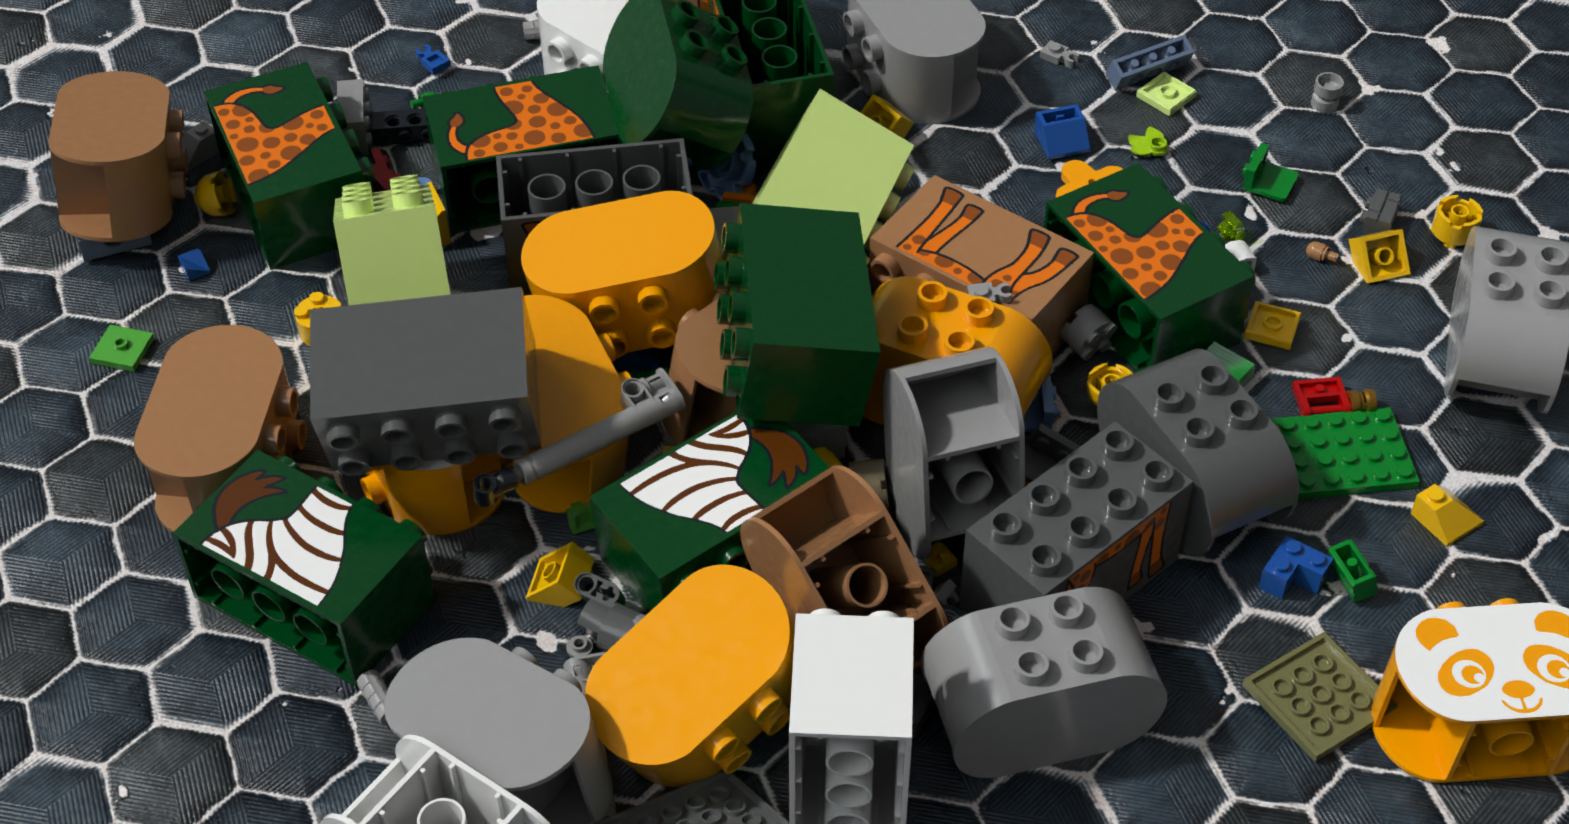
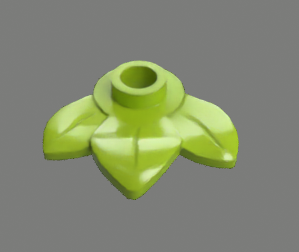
[1128,126,1169,156]

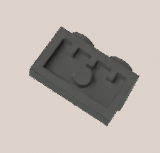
[1025,423,1080,483]

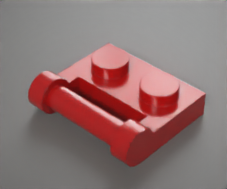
[1291,377,1351,416]

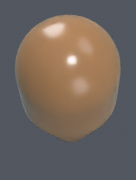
[1306,242,1339,262]

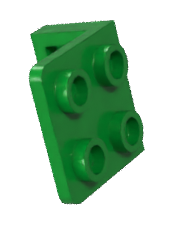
[1242,143,1299,202]

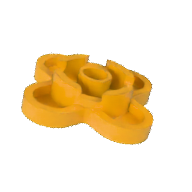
[1056,160,1123,198]

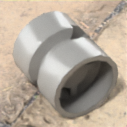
[1311,72,1344,113]

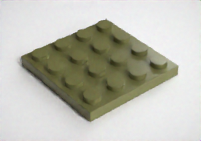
[1242,632,1398,762]

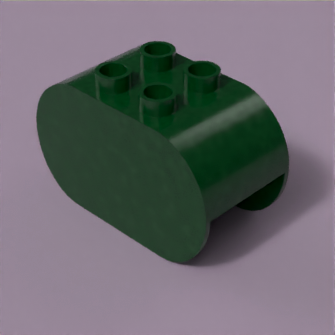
[603,0,753,172]

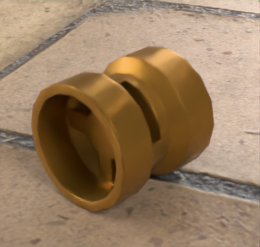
[1346,389,1377,413]

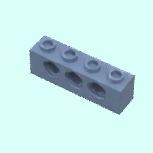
[1105,35,1194,91]

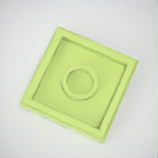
[1136,72,1197,116]

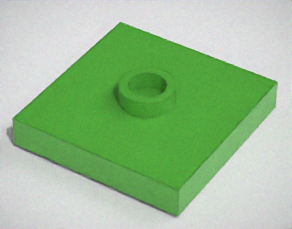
[89,325,155,372]

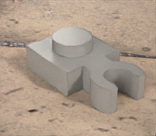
[1040,40,1080,68]
[967,282,1012,303]

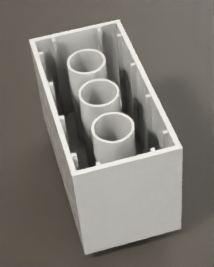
[789,608,914,824]

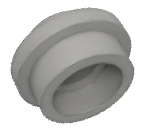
[566,635,593,658]

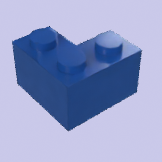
[1259,535,1334,600]

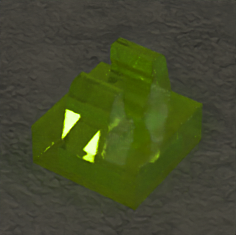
[1217,210,1245,241]

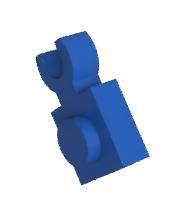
[415,44,451,75]

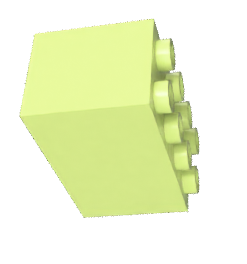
[723,89,915,265]
[333,175,451,305]

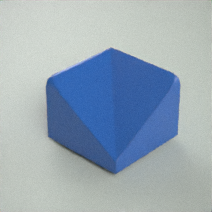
[178,248,211,282]

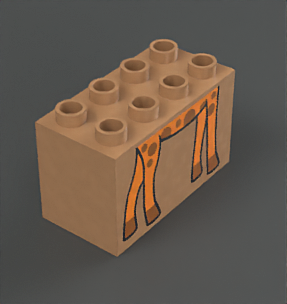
[869,175,1094,355]

